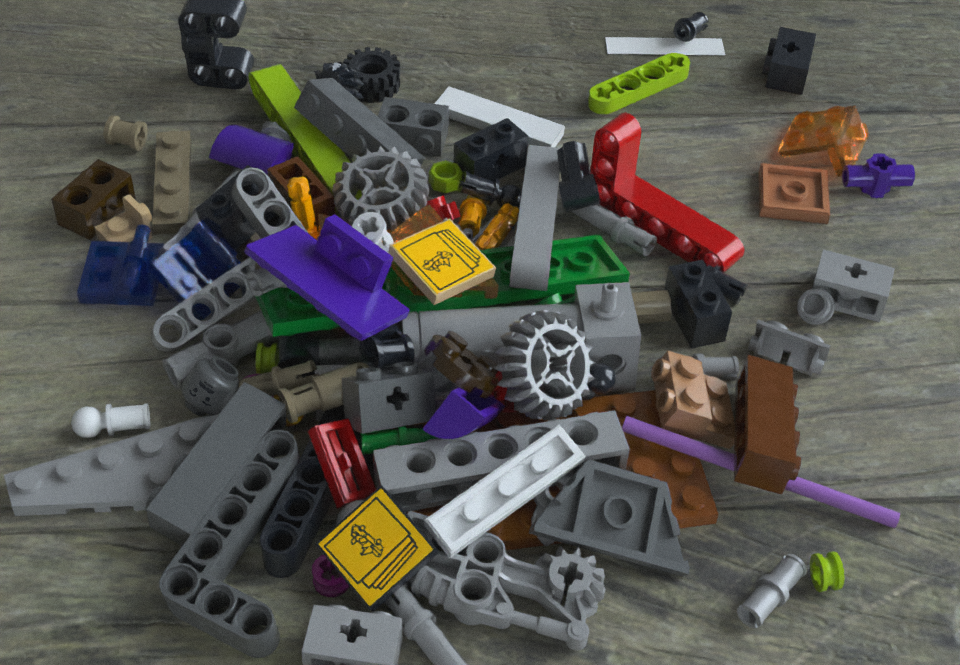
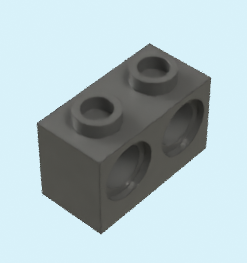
[378,97,449,156]

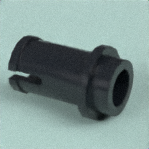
[674,12,709,42]
[707,265,748,305]

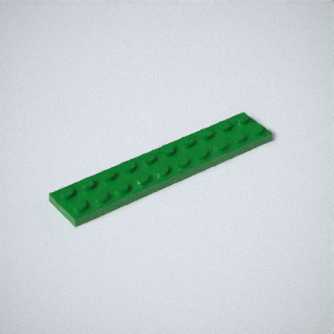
[255,235,630,337]

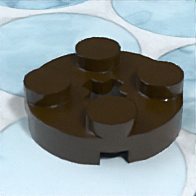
[423,331,499,399]

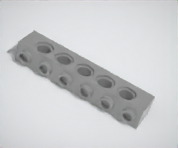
[373,410,630,512]

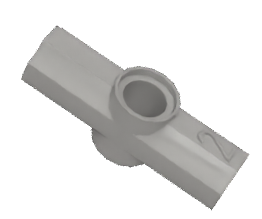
[162,311,278,389]

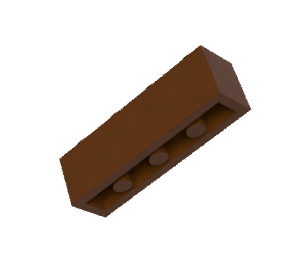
[734,355,801,495]

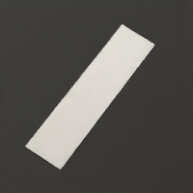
[605,37,725,55]

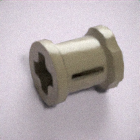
[103,115,148,151]

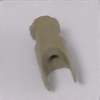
[278,362,370,423]

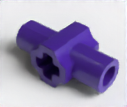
[842,153,915,198]

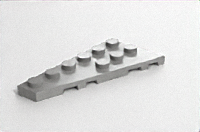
[4,413,263,516]

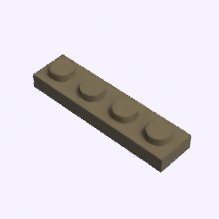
[152,131,192,235]

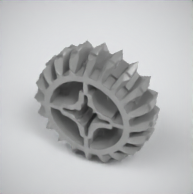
[332,145,429,235]
[494,310,596,420]

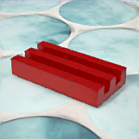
[308,418,376,509]

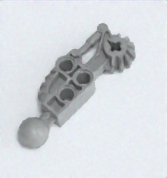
[336,500,606,651]

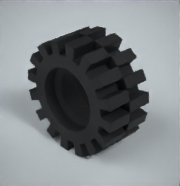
[343,47,400,103]

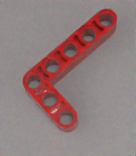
[591,112,744,273]

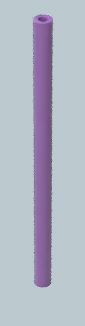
[622,416,900,528]

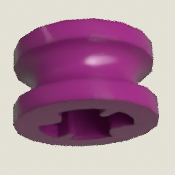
[312,554,350,597]

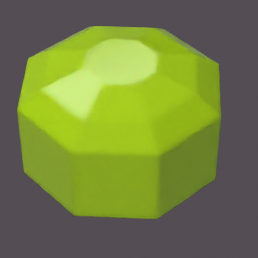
[428,160,463,193]

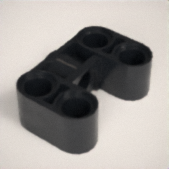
[178,0,254,90]

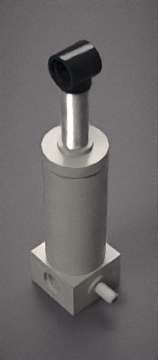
[277,282,641,392]

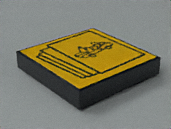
[316,485,439,612]

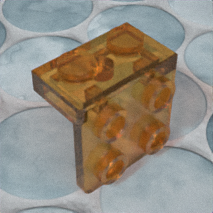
[778,105,868,177]

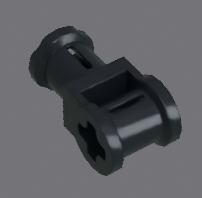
[358,324,415,371]

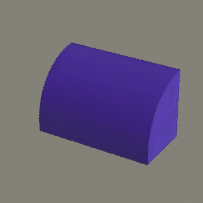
[209,124,294,176]
[423,387,506,439]

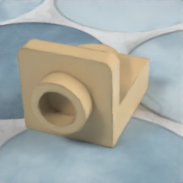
[95,194,152,256]

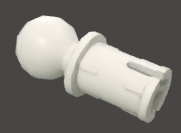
[71,403,151,438]

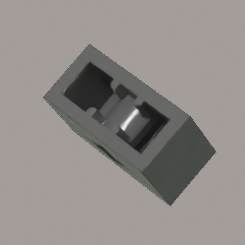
[342,362,436,434]

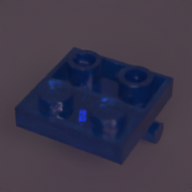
[148,220,241,321]
[77,224,164,306]

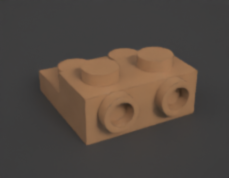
[651,351,735,449]

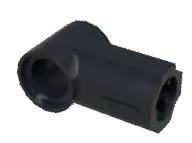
[557,141,600,212]

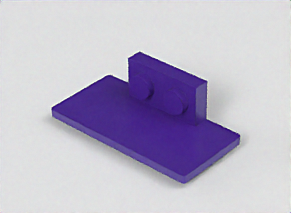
[244,215,410,341]

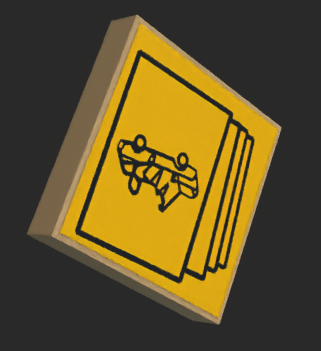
[388,218,496,305]

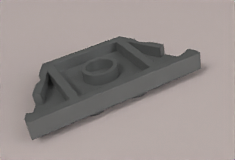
[529,459,690,577]

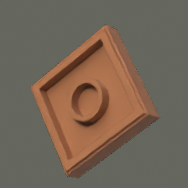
[759,163,830,224]

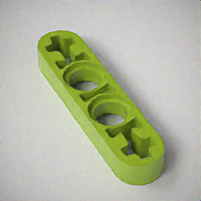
[588,53,690,114]

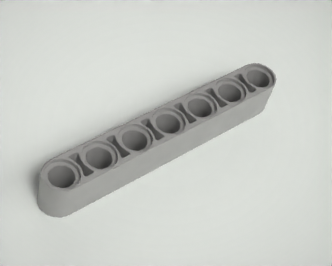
[510,145,560,291]

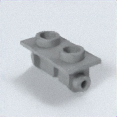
[748,320,831,376]

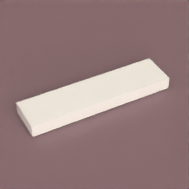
[435,87,565,148]
[424,424,586,558]

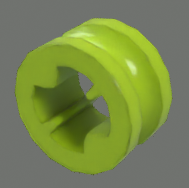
[256,343,277,374]
[810,551,845,592]

